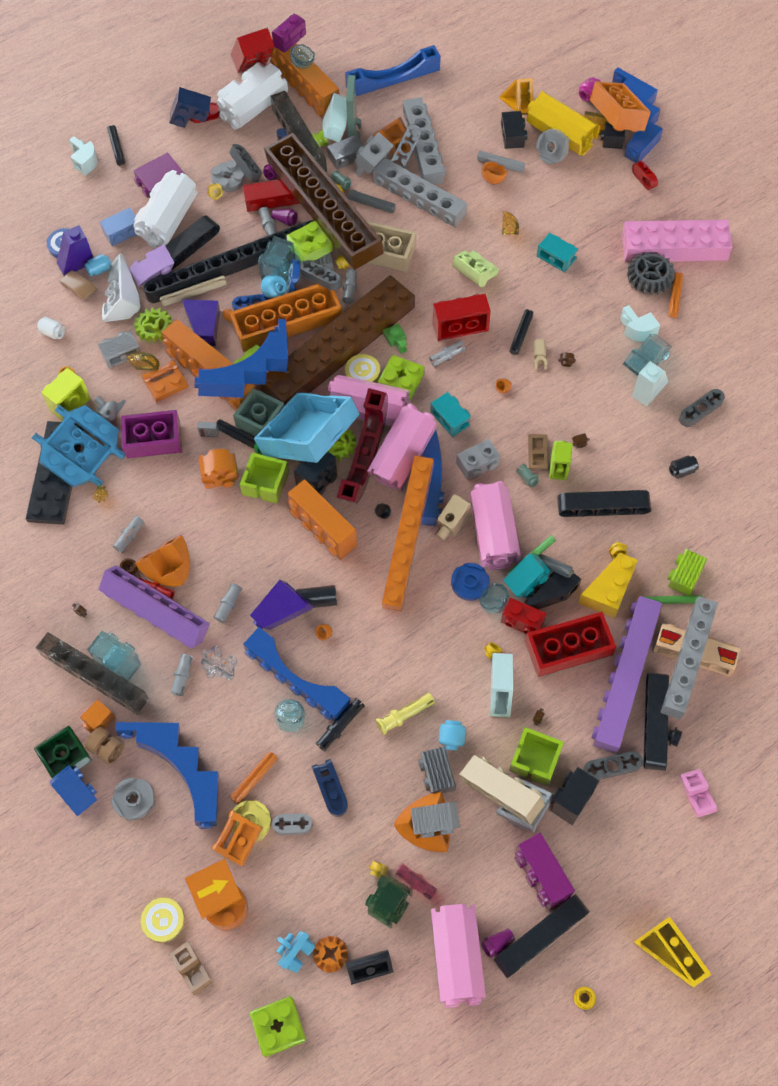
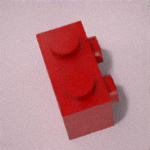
[501,597,547,634]

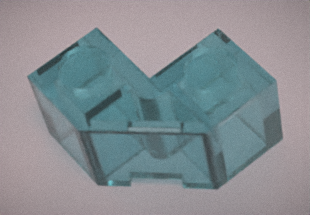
[623,334,672,376]

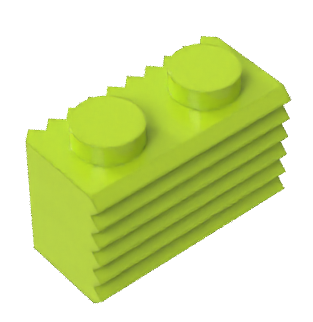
[549,441,573,480]
[667,549,707,596]

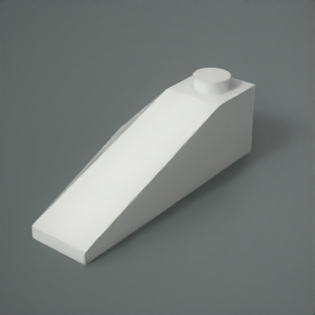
[102,253,141,322]

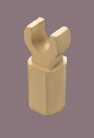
[534,339,548,370]

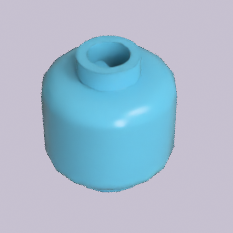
[261,275,287,298]
[439,720,466,750]

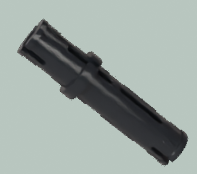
[316,698,365,752]

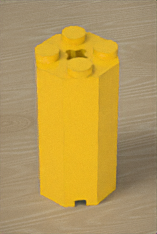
[526,91,600,156]

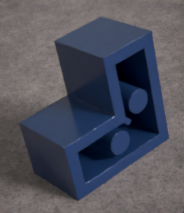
[169,87,211,128]

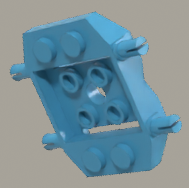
[31,405,125,488]

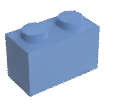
[100,208,137,246]

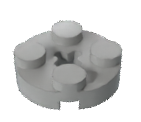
[536,129,569,164]
[211,160,245,192]
[112,778,155,821]

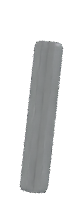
[477,151,525,173]

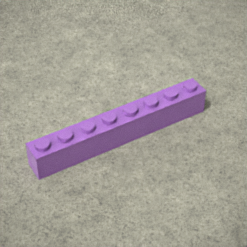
[591,596,662,754]

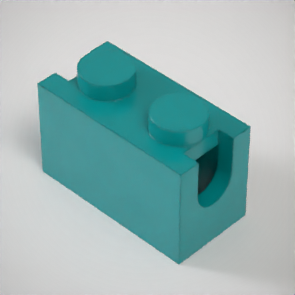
[536,232,578,273]
[430,392,471,437]
[503,553,551,598]

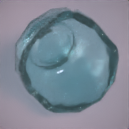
[290,44,315,69]
[479,583,509,614]
[274,699,305,732]

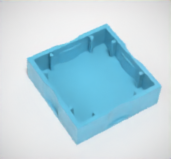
[254,393,360,463]

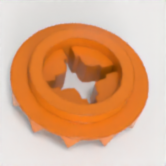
[313,936,348,973]

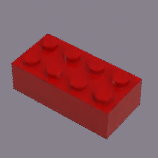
[231,27,275,74]
[525,611,616,677]

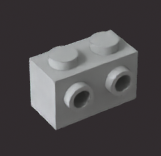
[456,439,500,480]

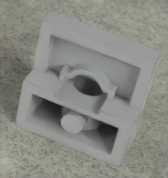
[355,132,394,177]

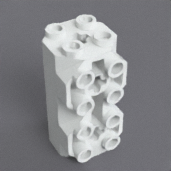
[217,62,288,130]
[134,170,198,248]

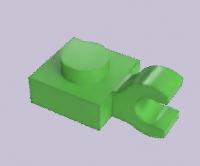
[383,323,407,354]

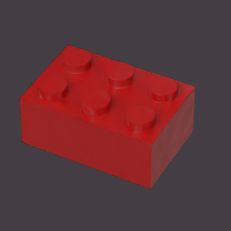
[433,293,491,341]

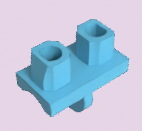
[276,931,315,973]

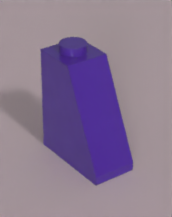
[57,225,93,276]
[183,299,220,346]
[250,579,314,630]

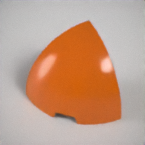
[367,117,412,155]
[135,535,190,587]
[394,791,450,852]

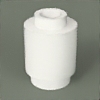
[37,317,65,339]

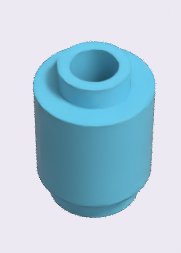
[84,254,111,277]

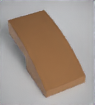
[59,270,97,300]
[528,434,548,469]
[169,942,213,995]

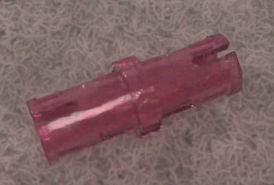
[395,863,438,901]

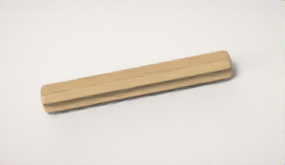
[160,275,227,307]

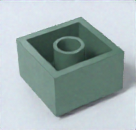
[233,388,284,437]

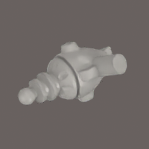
[94,395,126,423]

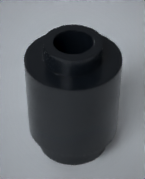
[669,455,699,479]

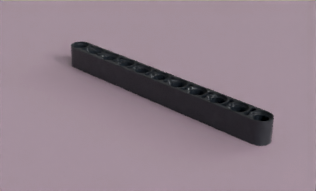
[143,220,314,303]

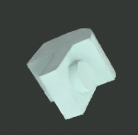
[69,137,98,176]
[620,305,660,342]

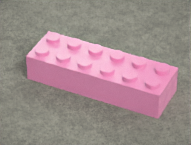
[622,220,732,262]

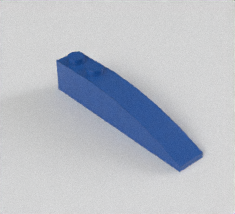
[421,430,444,527]

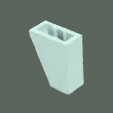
[322,93,347,143]
[632,361,669,406]
[490,653,513,717]

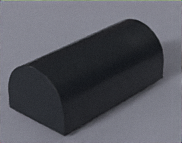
[296,585,337,608]
[345,949,394,985]

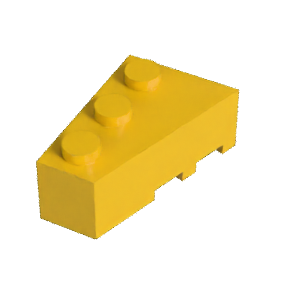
[578,553,638,618]
[633,916,712,988]

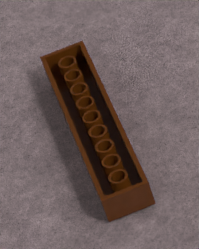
[264,133,384,270]
[260,275,415,406]

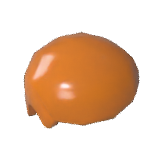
[481,161,508,185]

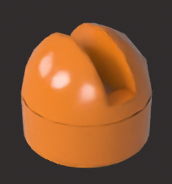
[496,378,512,393]
[315,624,333,641]

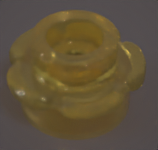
[93,486,108,503]

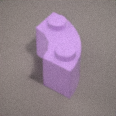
[129,245,174,287]

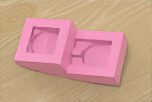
[680,769,717,818]

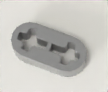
[272,814,313,835]

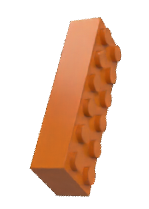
[270,37,340,119]
[229,284,342,352]
[161,319,255,410]

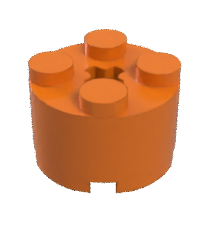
[198,449,239,489]
[206,886,249,931]

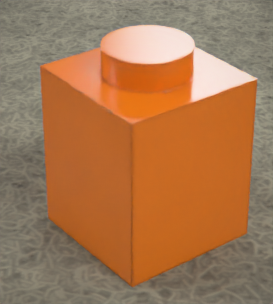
[80,699,116,733]

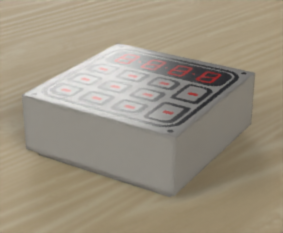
[197,422,219,438]

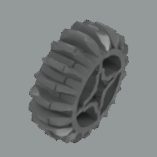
[627,252,675,295]

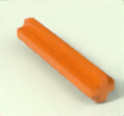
[668,272,684,318]
[230,752,278,804]

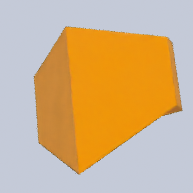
[499,78,534,113]

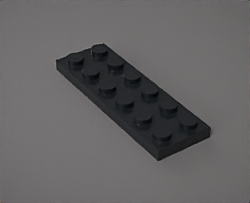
[25,421,84,525]

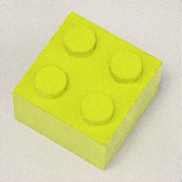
[41,368,91,421]

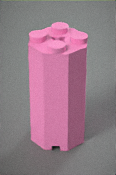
[328,375,409,427]
[367,404,437,492]
[470,481,521,570]
[431,904,486,1008]

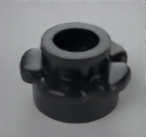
[668,727,683,747]

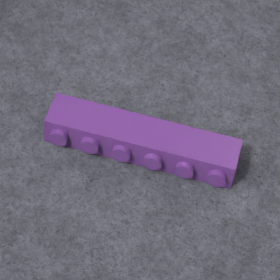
[98,565,210,649]

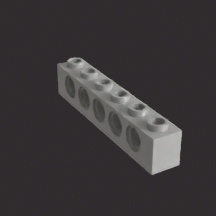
[403,97,446,184]
[373,158,467,227]
[661,596,718,720]

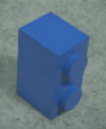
[49,765,97,817]

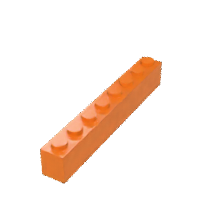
[382,456,434,612]

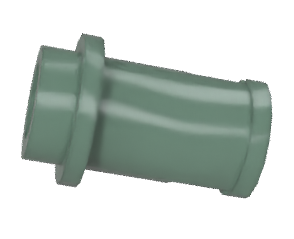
[331,171,352,190]
[516,464,539,487]

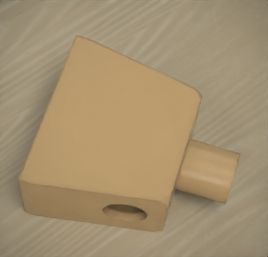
[435,494,472,541]

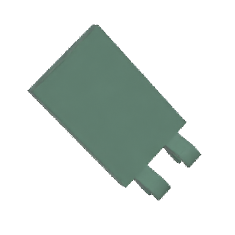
[346,75,361,139]

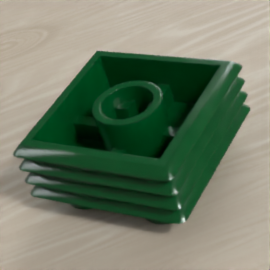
[34,726,92,778]

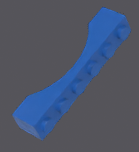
[345,45,441,96]
[243,627,351,722]

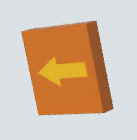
[185,858,243,919]

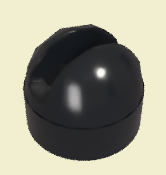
[375,503,391,519]

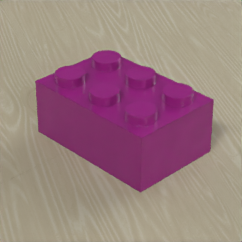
[121,410,182,459]
[514,832,575,911]

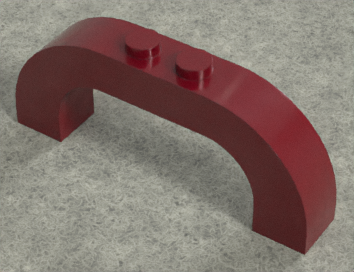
[337,388,388,504]

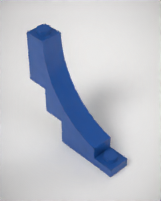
[612,67,663,163]
[194,319,288,398]
[116,722,219,829]

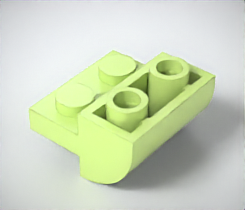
[453,250,499,287]

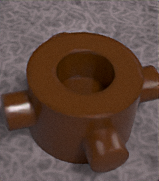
[72,603,87,617]
[533,708,545,726]

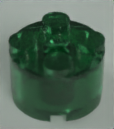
[365,875,413,928]

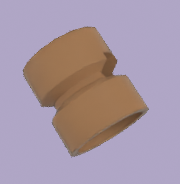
[85,727,125,765]

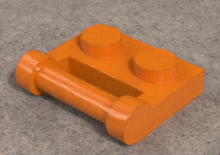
[141,360,188,403]
[211,810,263,866]

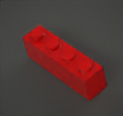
[243,179,300,212]

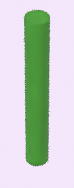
[507,535,556,574]
[645,595,703,604]

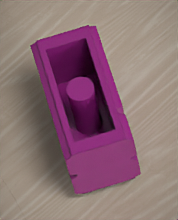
[271,13,306,53]

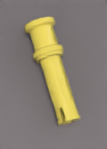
[375,693,435,735]

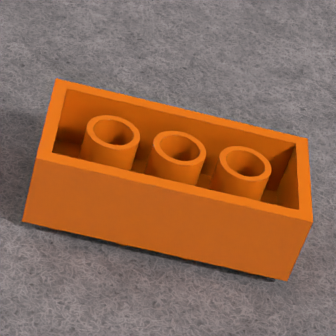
[590,81,651,132]
[287,479,357,560]

